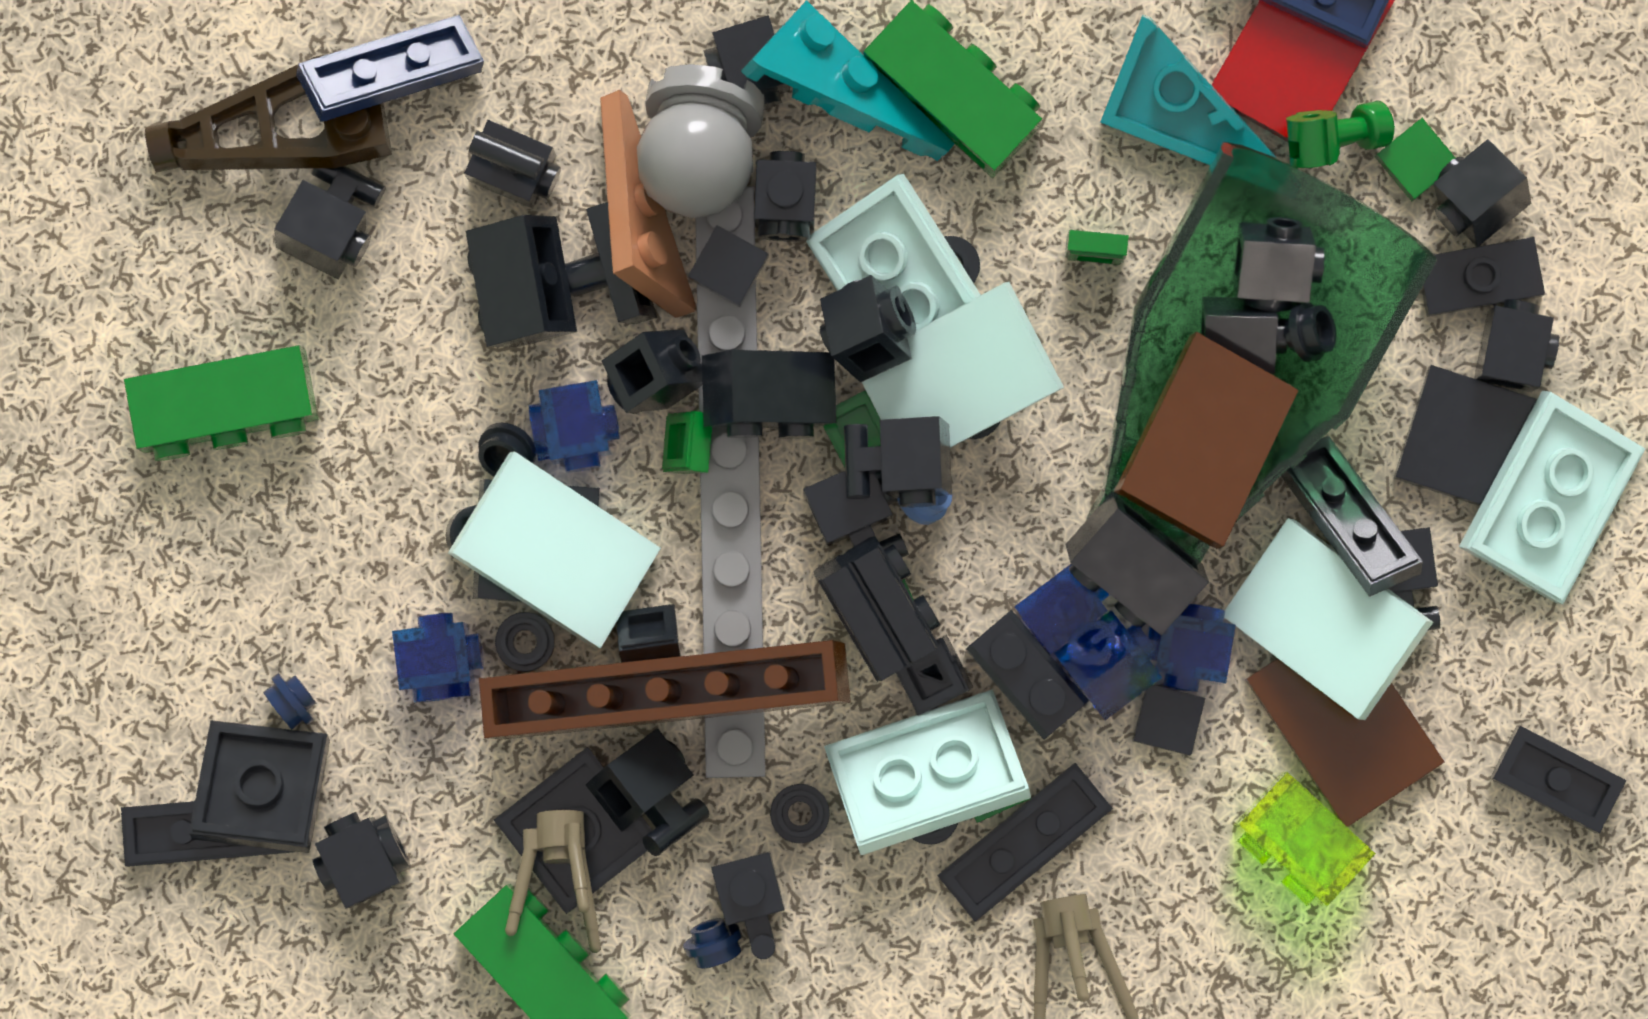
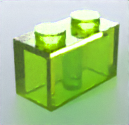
[1234,772,1376,907]

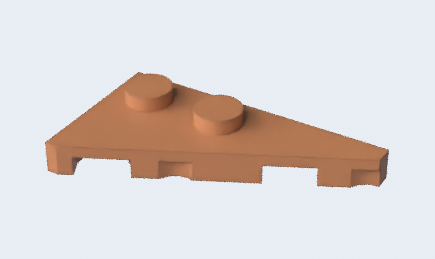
[600,89,696,318]

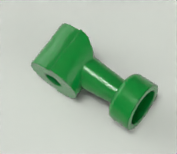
[1286,100,1395,168]

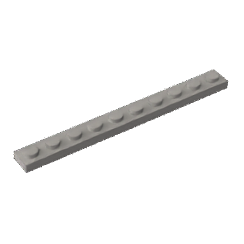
[695,186,766,778]

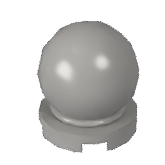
[637,64,765,219]

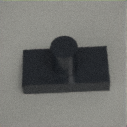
[565,202,657,324]

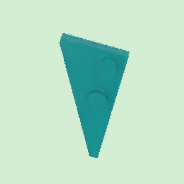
[741,0,955,161]
[1100,15,1298,198]

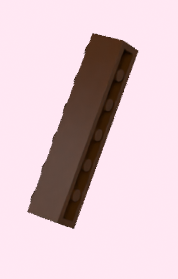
[479,640,851,740]

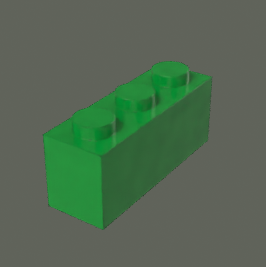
[863,0,1042,179]
[124,345,319,461]
[453,884,631,1019]

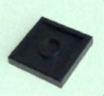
[1393,365,1537,506]
[189,720,330,853]
[494,747,652,914]

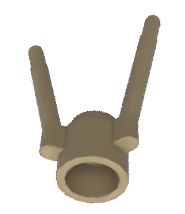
[505,810,601,953]
[1033,894,1139,1019]

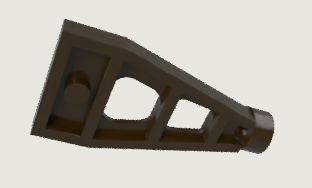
[145,51,392,173]

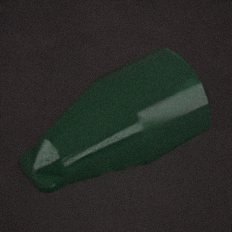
[1086,142,1437,562]

